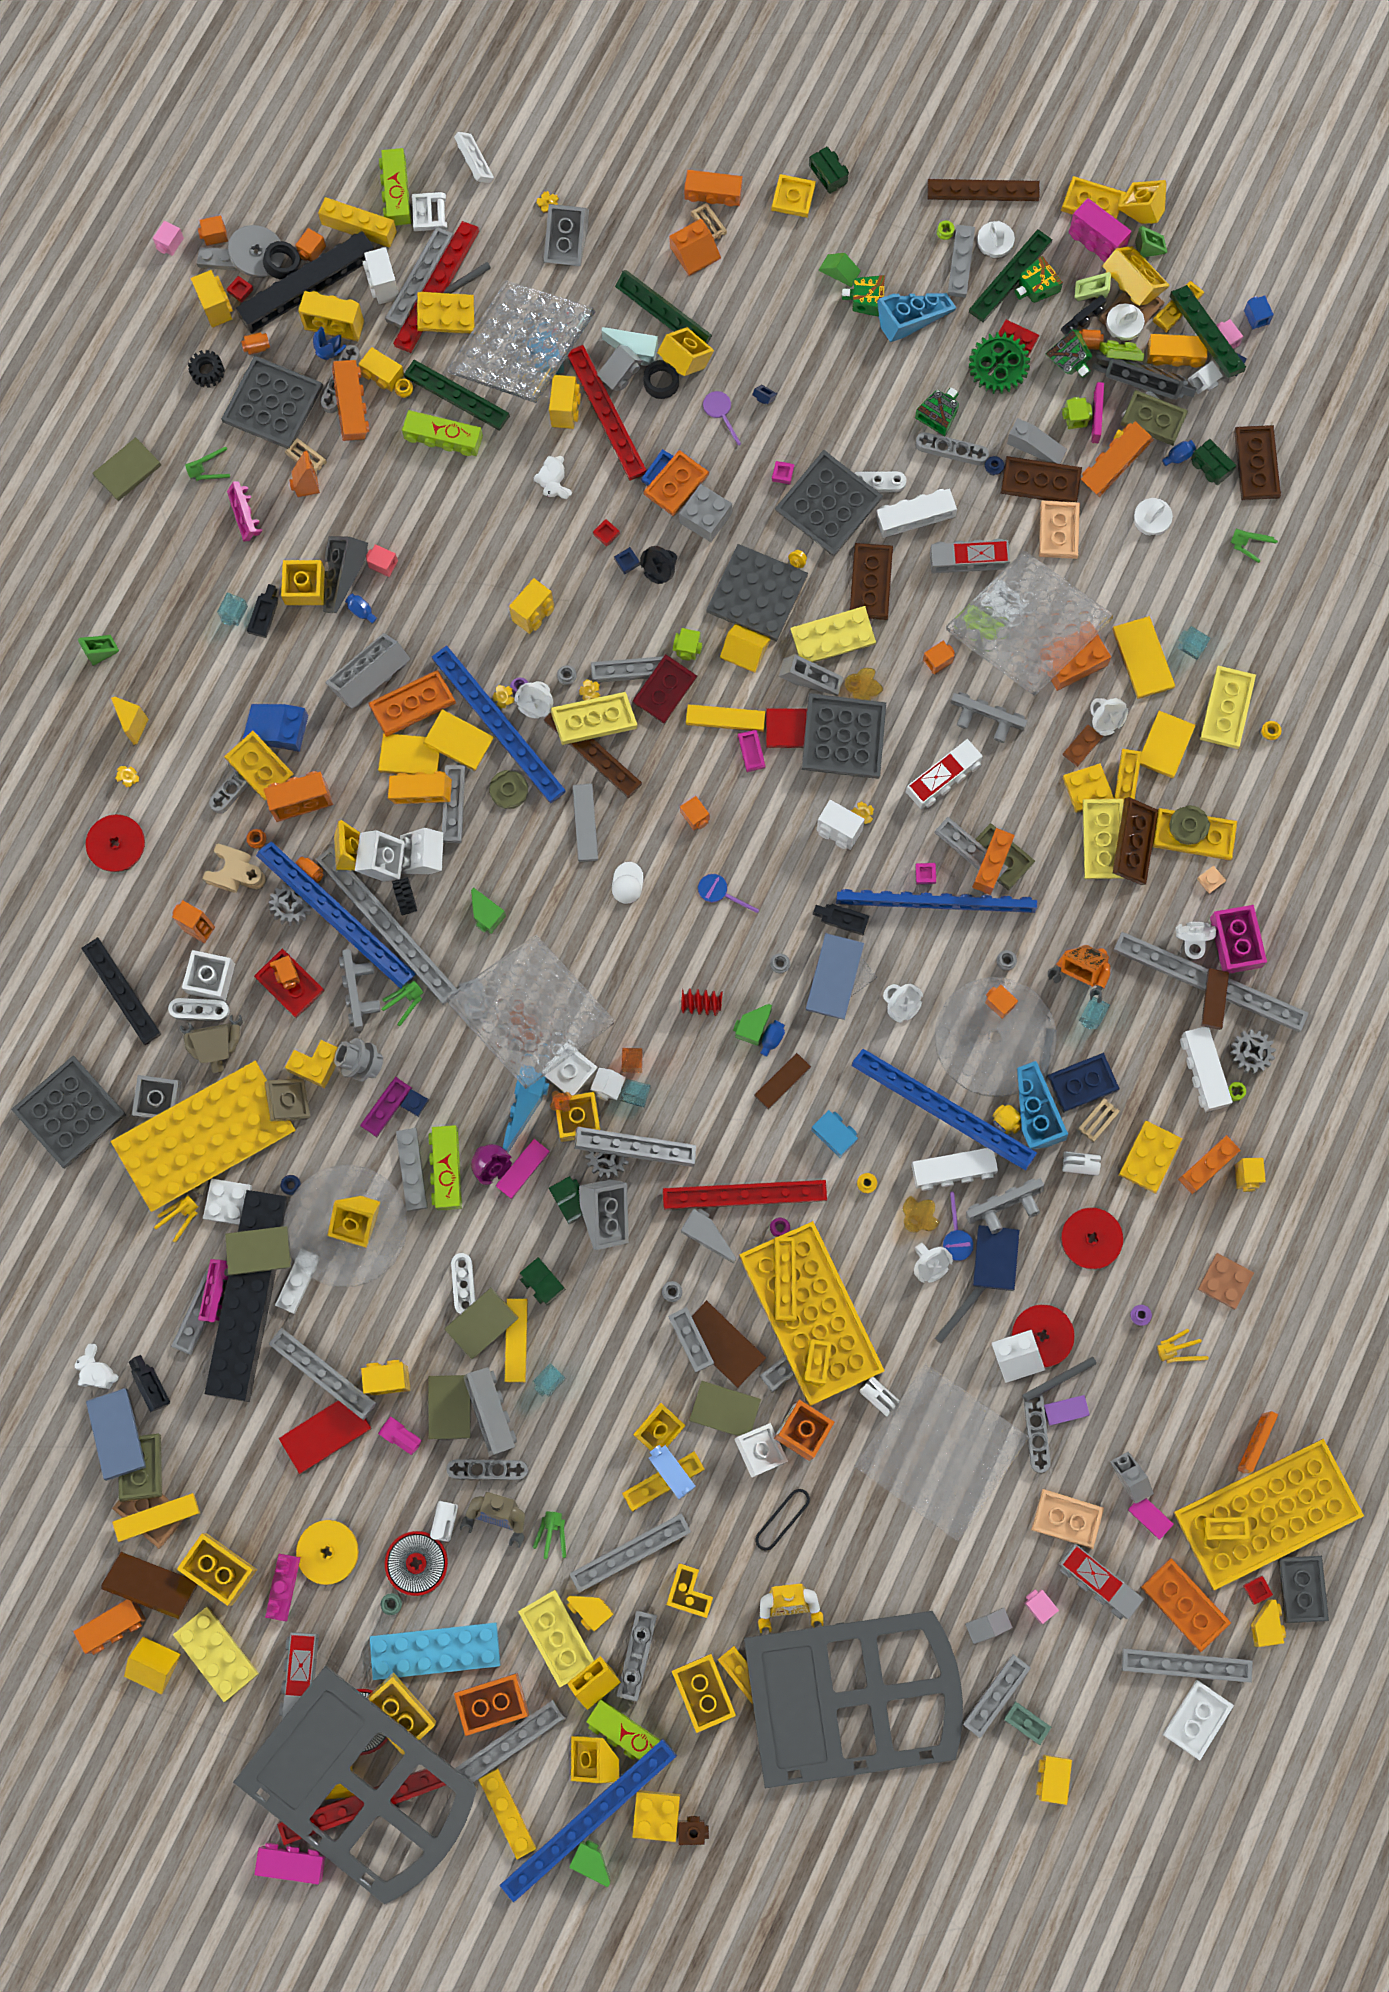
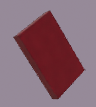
[632,654,698,724]

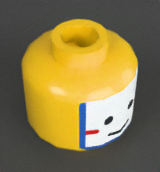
[992,1105,1022,1135]

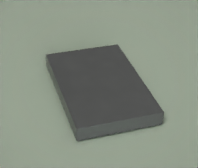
[1278,1555,1329,1623]

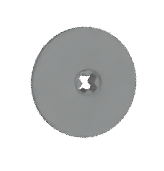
[228,225,284,277]

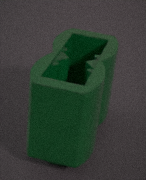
[549,1176,583,1225]
[520,1257,566,1305]

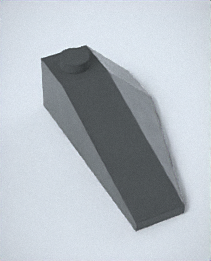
[323,536,368,613]

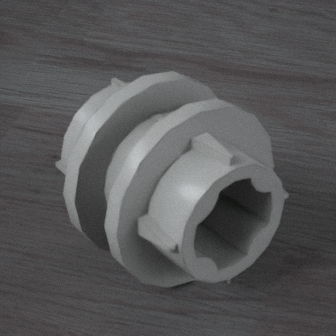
[334,1038,383,1082]

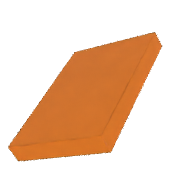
[643,450,709,516]
[1237,1411,1278,1474]

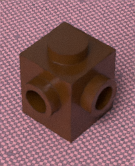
[678,1816,709,1845]

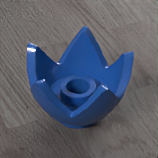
[313,326,347,360]

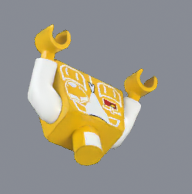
[758,1584,824,1633]

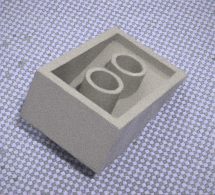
[544,204,589,266]
[579,1179,629,1250]

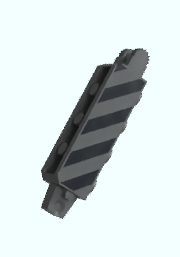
[1092,352,1197,399]

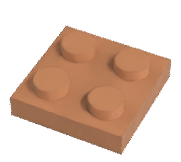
[1197,1253,1254,1310]

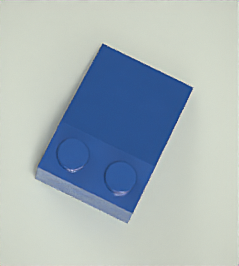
[242,704,309,752]

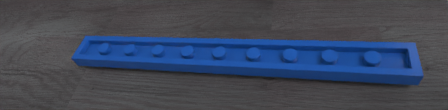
[432,645,566,804]
[256,842,416,989]
[836,889,1037,913]
[851,1049,1037,1171]
[499,1739,677,1903]

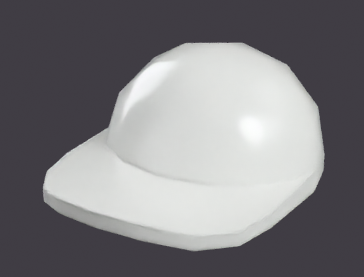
[612,862,643,904]

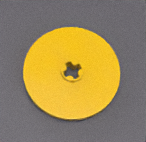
[296,1520,359,1585]

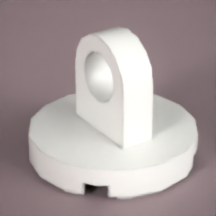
[977,221,1015,258]
[1106,303,1145,341]
[1134,498,1173,536]
[514,681,553,719]
[1090,698,1128,736]
[1176,922,1216,959]
[883,984,923,1023]
[914,1243,953,1283]

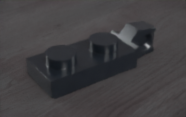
[1060,295,1107,336]
[247,584,278,638]
[813,904,869,936]
[129,1355,170,1413]

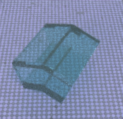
[620,1078,651,1108]

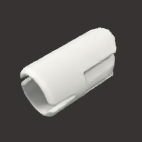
[1063,1151,1101,1176]
[860,1377,900,1417]
[430,1501,458,1542]

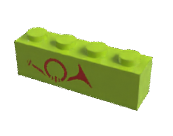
[379,148,411,226]
[402,410,483,456]
[428,1125,462,1211]
[586,1699,672,1760]

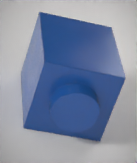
[1244,296,1274,330]

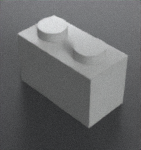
[597,345,643,391]

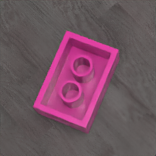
[1069,198,1132,262]
[1210,905,1267,974]

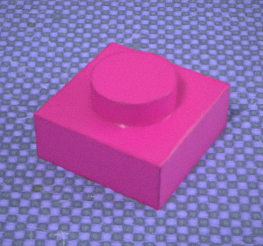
[772,461,794,485]
[915,863,936,885]

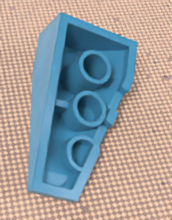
[877,293,956,342]
[1017,1061,1068,1149]
[503,1068,550,1153]

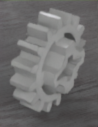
[269,884,312,926]
[1230,1029,1276,1074]
[585,1151,629,1179]

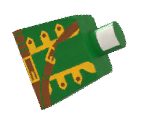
[1015,256,1063,303]
[842,275,885,317]

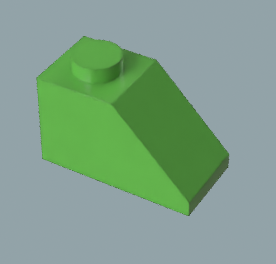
[471,887,506,934]
[733,1004,772,1046]
[569,1839,611,1887]

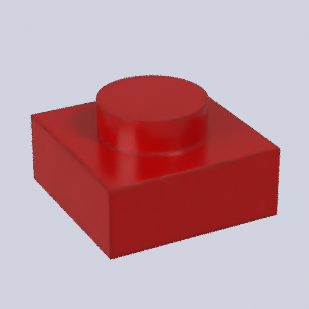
[226,276,254,303]
[593,519,620,547]
[1243,1576,1273,1605]

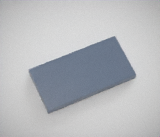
[806,933,864,1020]
[86,1388,146,1481]

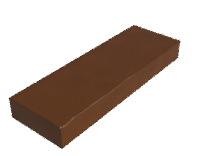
[1201,968,1229,1030]
[754,1053,811,1110]

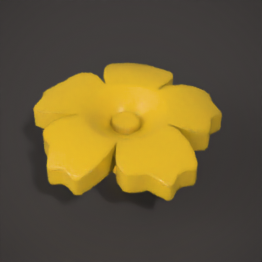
[536,191,559,213]
[579,679,600,701]
[492,685,514,708]
[115,766,139,788]
[850,801,874,824]

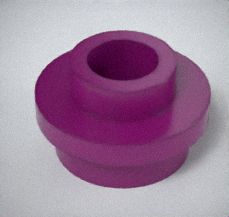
[770,1217,790,1237]

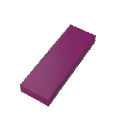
[360,1076,412,1138]

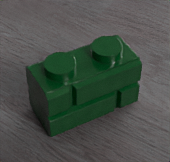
[809,146,849,194]
[1191,439,1236,485]

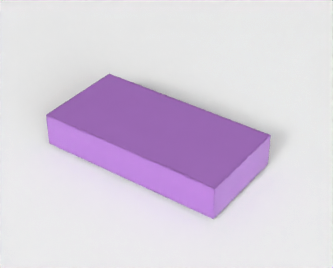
[1044,1395,1090,1426]

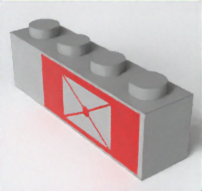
[930,539,1010,574]
[1058,1544,1144,1620]
[279,1632,319,1720]

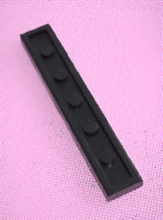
[81,937,161,1045]

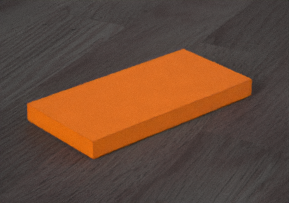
[368,670,456,737]
[1140,1558,1231,1652]

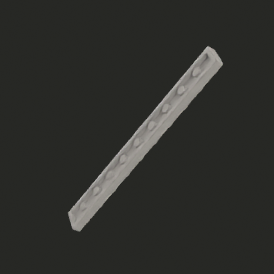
[316,847,459,1005]
[1113,932,1308,1032]

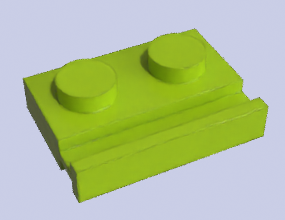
[1099,340,1144,361]

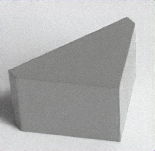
[965,1608,1013,1644]

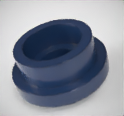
[985,456,1004,475]
[280,1175,301,1195]

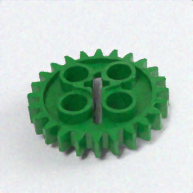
[969,332,1031,394]

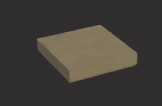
[264,1079,310,1121]

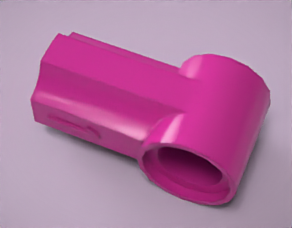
[378,1416,422,1455]

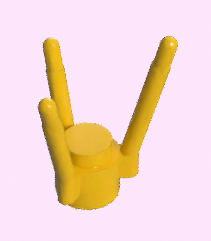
[154,1195,198,1242]
[1157,1329,1209,1364]

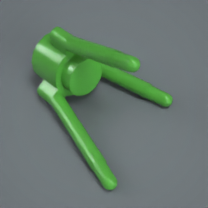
[185,447,230,481]
[1231,528,1278,563]
[381,981,424,1026]
[533,1511,566,1559]

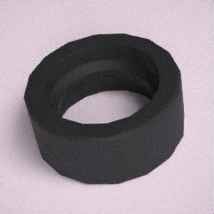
[263,241,300,280]
[643,360,679,399]

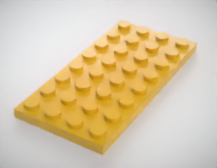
[111,1060,296,1212]
[739,1221,885,1406]
[1173,1439,1364,1590]

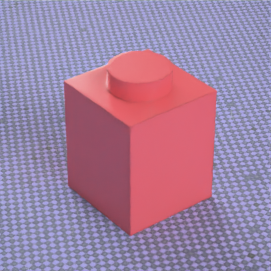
[366,544,398,577]

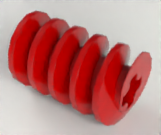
[681,988,723,1016]

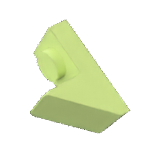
[1075,272,1111,301]

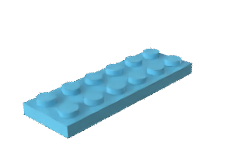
[370,1622,501,1680]

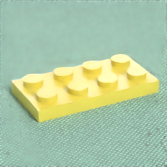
[790,606,876,663]
[1200,666,1256,749]
[551,692,637,745]
[1083,799,1124,879]
[518,1590,595,1688]
[173,1607,259,1702]

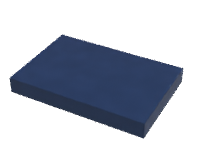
[1047,1052,1120,1113]
[973,1225,1020,1291]

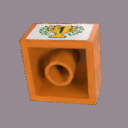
[774,1399,835,1461]

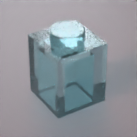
[217,592,248,626]
[1177,626,1211,660]
[1079,996,1110,1030]
[533,1363,566,1397]

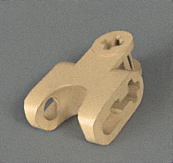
[202,844,266,893]

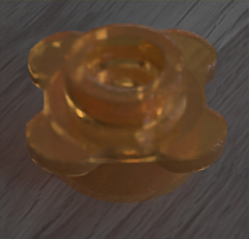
[550,1091,572,1112]

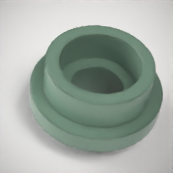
[380,1593,402,1615]

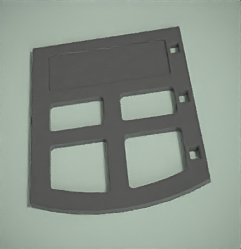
[744,1611,963,1788]
[233,1665,477,1904]

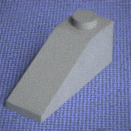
[1007,418,1067,464]
[778,654,843,696]
[681,1209,736,1264]

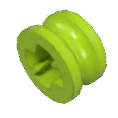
[937,221,955,240]
[1228,1082,1246,1101]

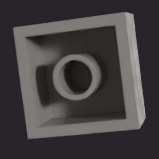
[679,484,732,542]
[132,1075,181,1118]

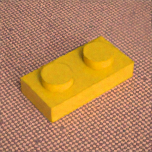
[804,1339,832,1385]
[1204,1517,1250,1540]

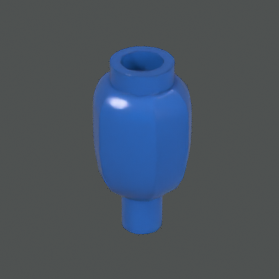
[1162,440,1196,466]
[345,593,377,624]
[760,1020,785,1057]

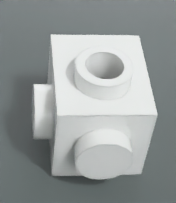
[1188,361,1223,394]
[590,1068,626,1101]

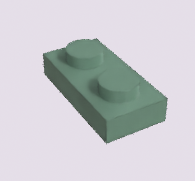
[1004,1701,1052,1745]

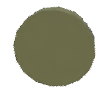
[489,770,528,809]
[1169,805,1210,845]

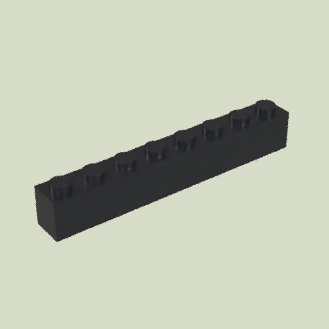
[236,231,375,334]

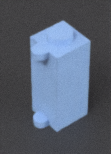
[649,1445,696,1500]

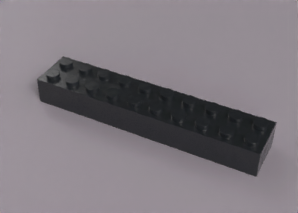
[204,1190,291,1402]

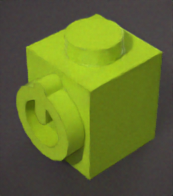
[1062,397,1092,429]
[673,628,703,661]

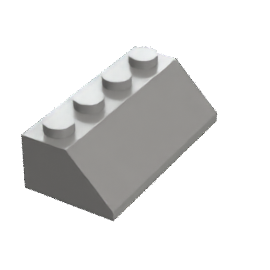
[325,633,410,709]
[463,1367,517,1456]

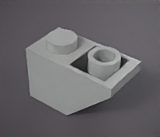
[1110,1452,1154,1504]

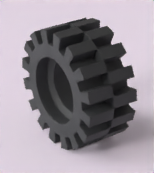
[188,350,225,388]
[392,877,418,916]

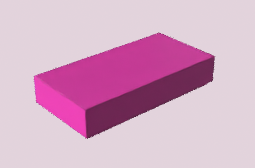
[738,730,766,772]
[1128,1498,1174,1540]

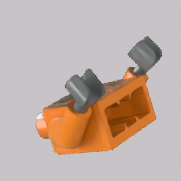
[1048,945,1110,1003]

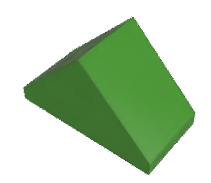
[1135,226,1167,257]
[819,253,861,287]
[78,635,119,666]

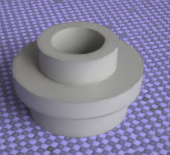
[557,665,577,685]
[997,950,1017,970]
[770,953,790,974]
[662,1281,682,1302]

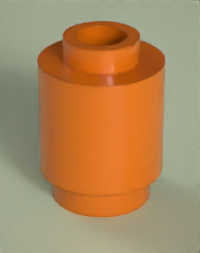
[1079,329,1104,350]
[241,332,270,355]
[295,857,324,883]

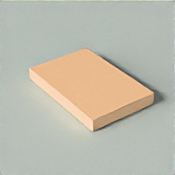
[1039,501,1080,559]
[1031,1489,1104,1549]

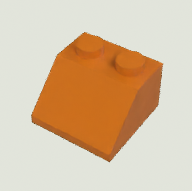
[669,218,721,276]

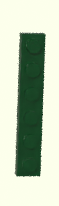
[969,229,1053,323]
[615,270,712,344]
[1170,285,1246,378]
[404,359,510,431]

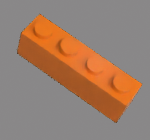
[332,360,369,441]
[1081,421,1154,497]

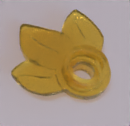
[845,668,883,701]
[902,1196,940,1233]

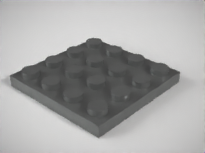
[221,355,323,449]
[775,450,883,556]
[706,544,808,642]
[801,693,887,779]
[11,1056,127,1169]

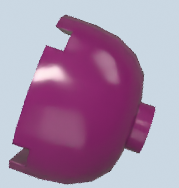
[471,1144,512,1185]

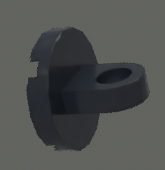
[640,546,677,584]

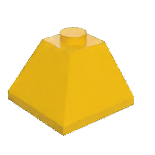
[1118,180,1167,224]
[327,1196,380,1247]
[571,1736,619,1783]

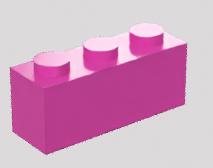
[254,1843,326,1884]

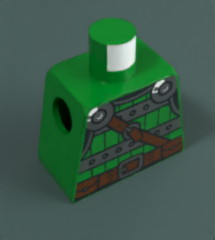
[1045,329,1092,378]
[915,388,959,437]

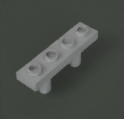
[951,692,1028,743]
[339,949,380,1032]
[966,1178,1044,1234]
[617,1611,657,1701]

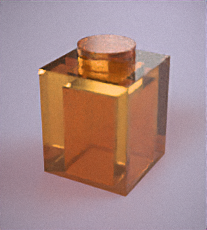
[622,1048,643,1073]

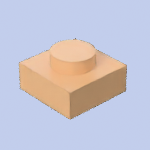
[1197,866,1226,894]

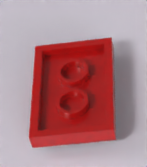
[254,948,325,1018]

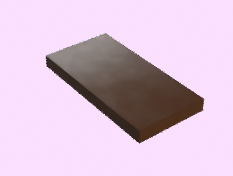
[1234,425,1281,500]
[1001,456,1082,502]
[850,543,893,620]
[1112,797,1158,885]
[691,1300,766,1388]
[101,1552,198,1619]

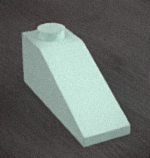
[601,327,658,366]

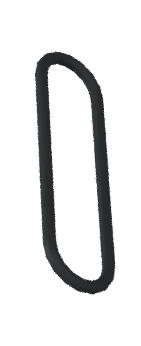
[755,1489,810,1551]

